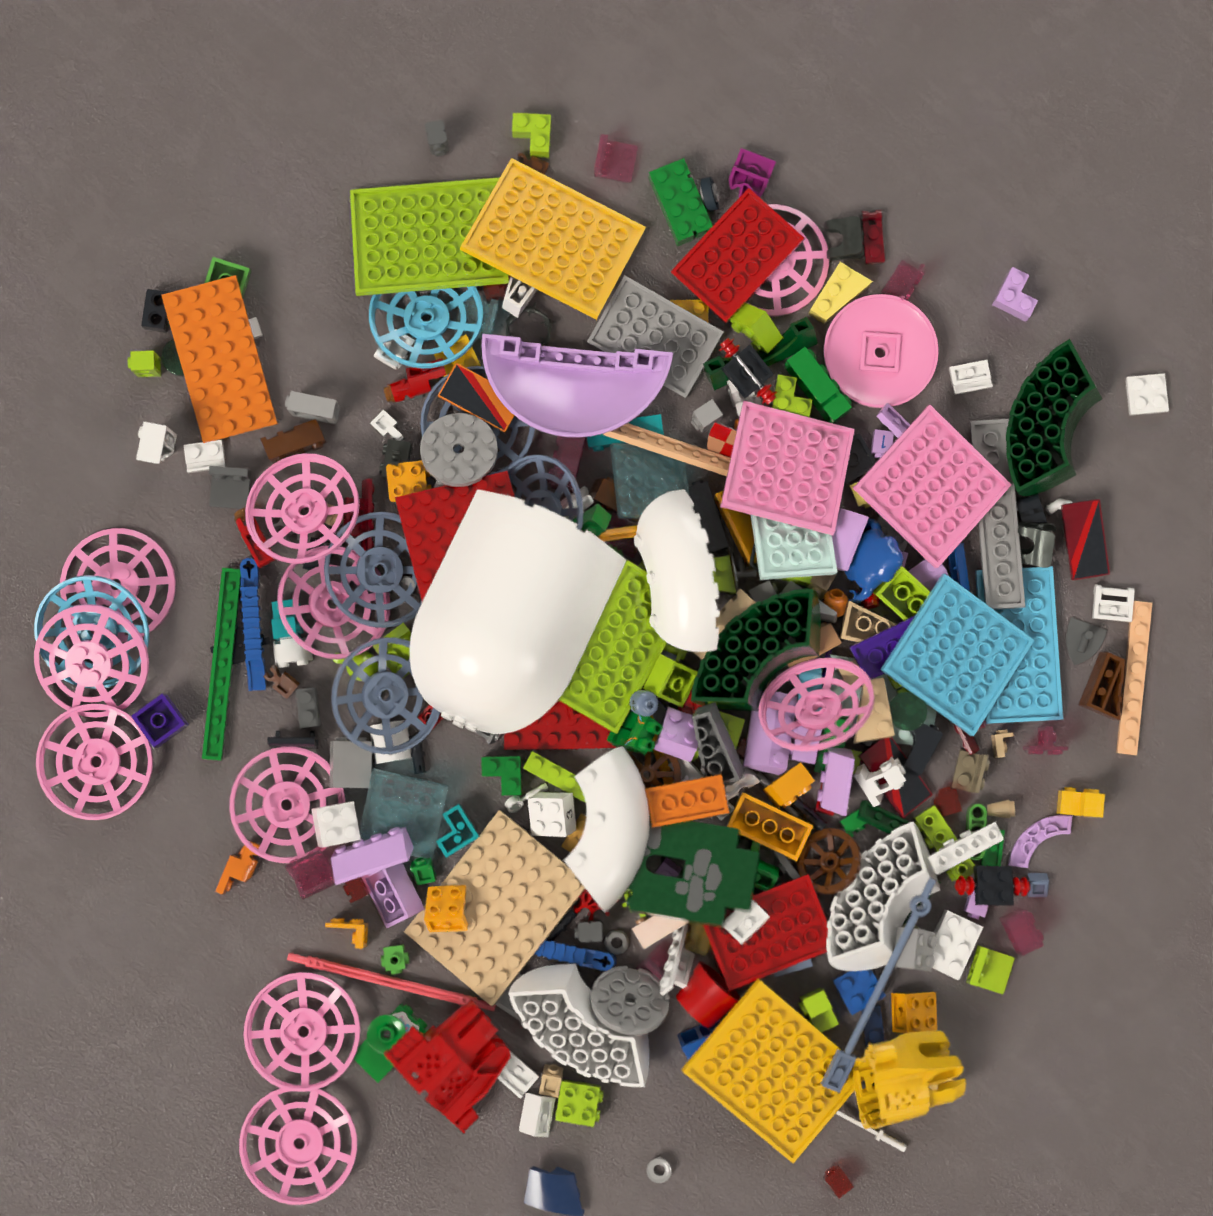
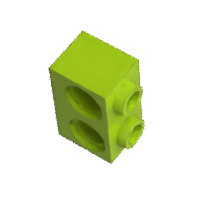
[128,351,161,377]

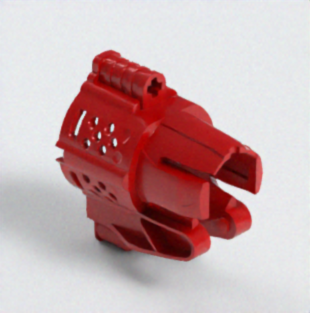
[384,1000,511,1134]

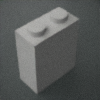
[329,737,372,788]

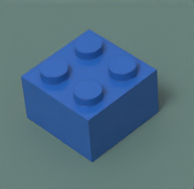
[831,969,886,1015]

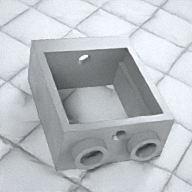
[285,391,340,425]

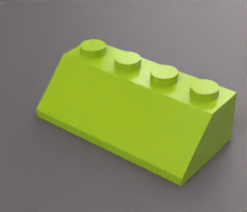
[873,566,930,620]

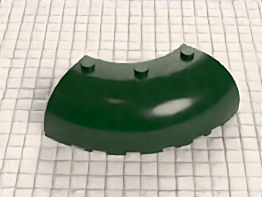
[1006,339,1102,496]
[691,589,821,711]

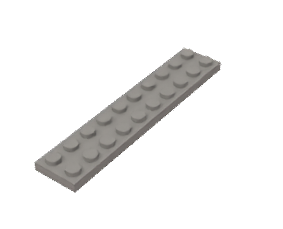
[969,419,1025,610]

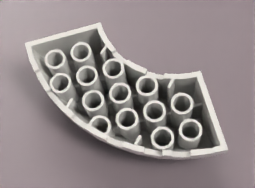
[634,489,719,652]
[564,747,649,912]
[826,822,940,971]
[509,964,649,1087]

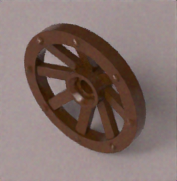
[626,742,681,789]
[797,828,861,894]

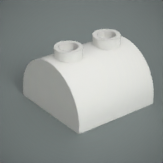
[370,720,412,765]

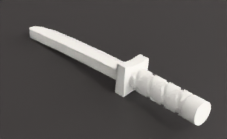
[836,1111,907,1152]

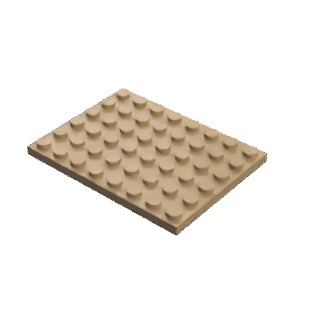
[404,810,586,1006]

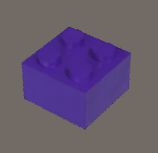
[131,693,189,748]

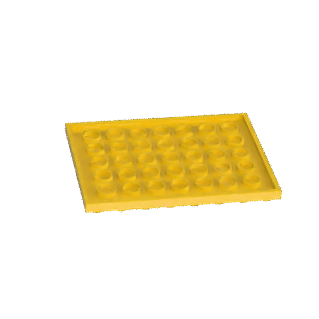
[460,158,646,320]
[681,979,864,1163]

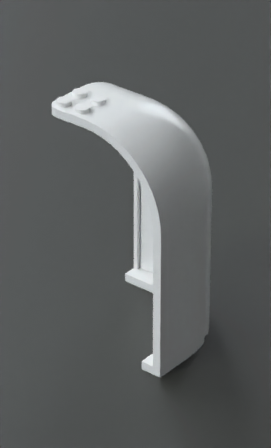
[410,490,627,734]

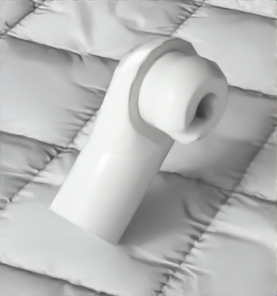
[1045,498,1073,515]

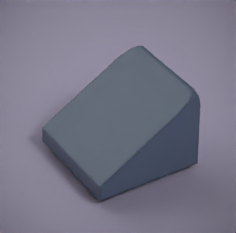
[1027,873,1049,897]

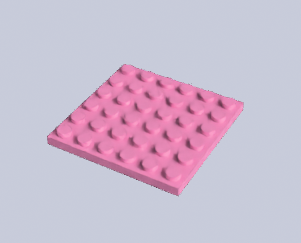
[720,401,855,535]
[853,405,1012,569]

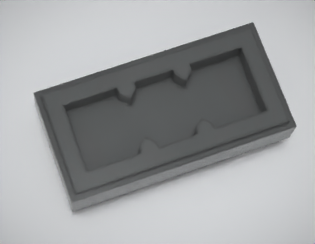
[772,850,800,880]

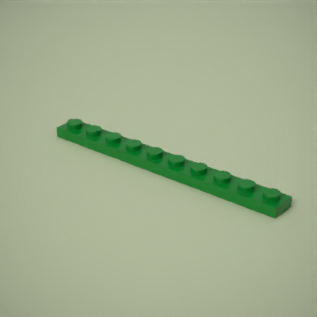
[202,568,241,761]

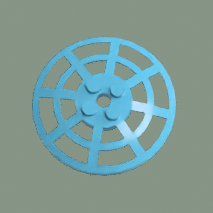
[369,286,483,368]
[34,575,149,689]

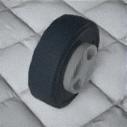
[700,177,720,211]

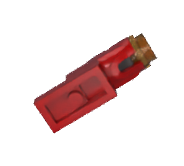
[383,358,446,403]
[234,508,276,568]

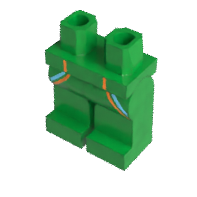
[606,711,663,755]

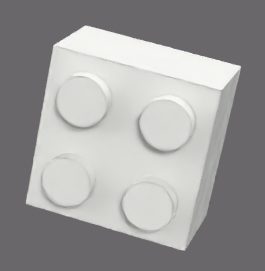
[528,792,576,837]
[311,801,361,847]

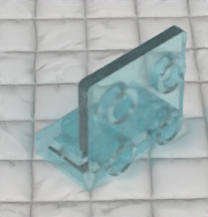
[454,298,500,340]

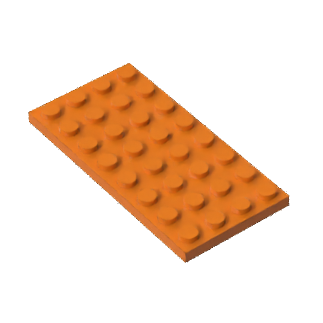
[161,275,278,443]

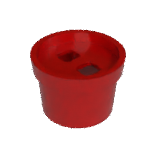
[676,961,741,1028]

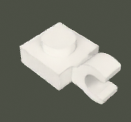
[370,410,404,441]

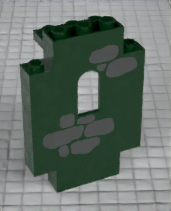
[624,814,760,928]

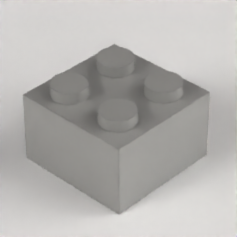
[894,927,936,972]

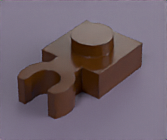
[518,153,549,175]
[264,665,300,699]

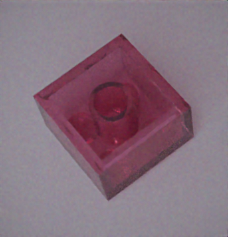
[999,908,1044,956]

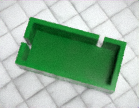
[649,158,713,247]
[784,347,852,424]

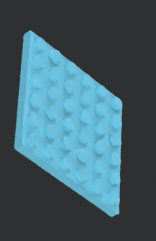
[881,574,1034,736]

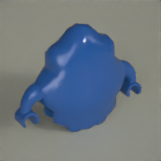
[844,518,904,604]

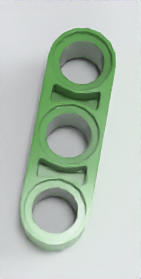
[966,804,987,860]

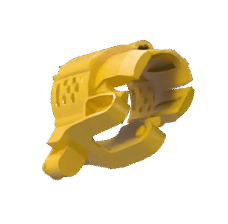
[852,1031,966,1129]

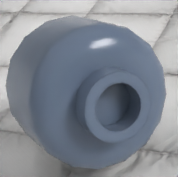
[629,690,658,716]

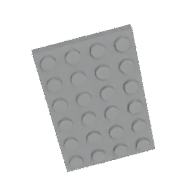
[587,275,724,398]

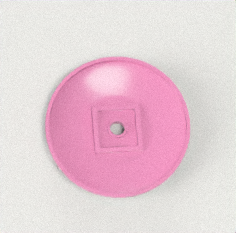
[824,294,938,408]

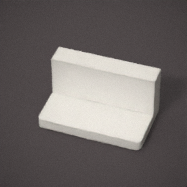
[519,1093,555,1137]

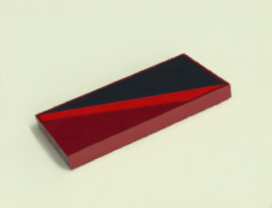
[1061,499,1110,581]
[858,737,933,818]

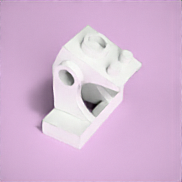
[854,757,906,807]

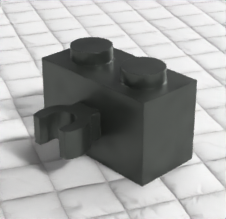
[379,439,412,480]

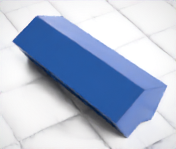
[948,543,970,591]

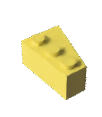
[808,262,873,324]

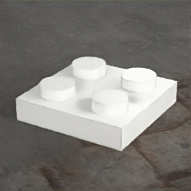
[1125,374,1169,416]

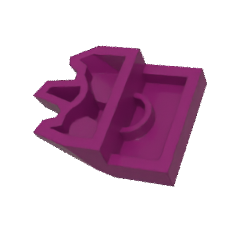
[728,148,776,197]

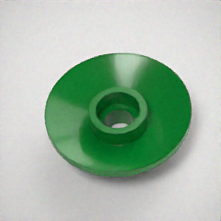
[367,1015,406,1054]

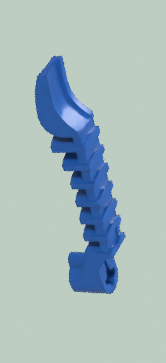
[240,556,266,691]
[535,939,617,971]

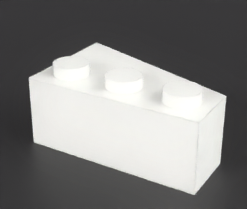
[502,276,537,318]
[136,422,177,464]

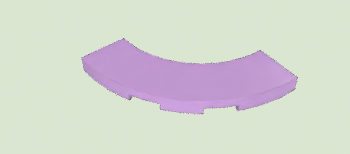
[1008,815,1073,868]

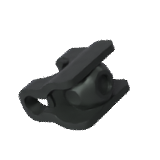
[824,216,865,261]
[1018,522,1056,568]

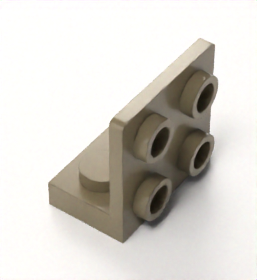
[951,750,990,793]

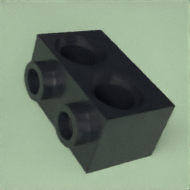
[141,289,170,333]

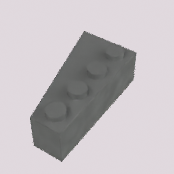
[692,702,745,785]

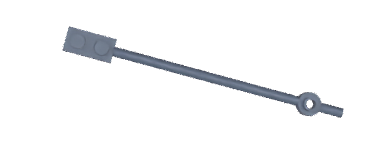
[821,877,936,1093]

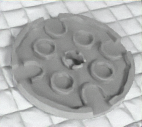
[420,413,498,487]
[591,966,669,1035]

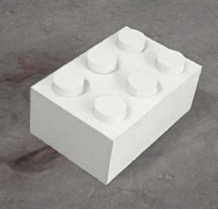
[932,909,983,980]

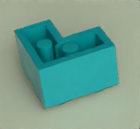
[271,599,304,641]
[436,804,479,858]

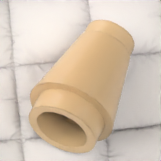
[987,800,1015,819]

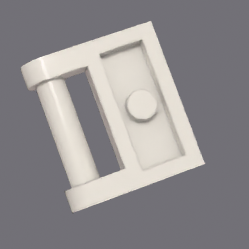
[1092,584,1134,622]

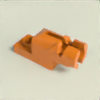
[215,840,260,894]

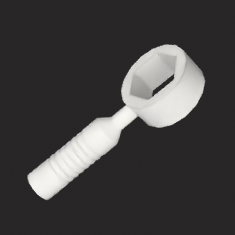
[505,783,549,813]

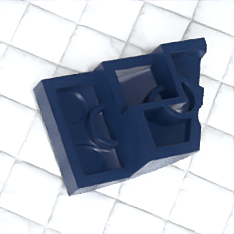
[524,1166,585,1216]

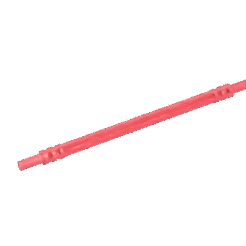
[287,953,496,1011]

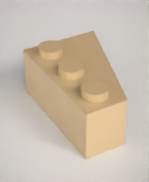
[854,678,895,744]

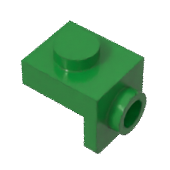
[410,857,437,885]

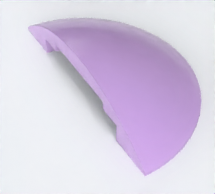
[482,334,673,438]

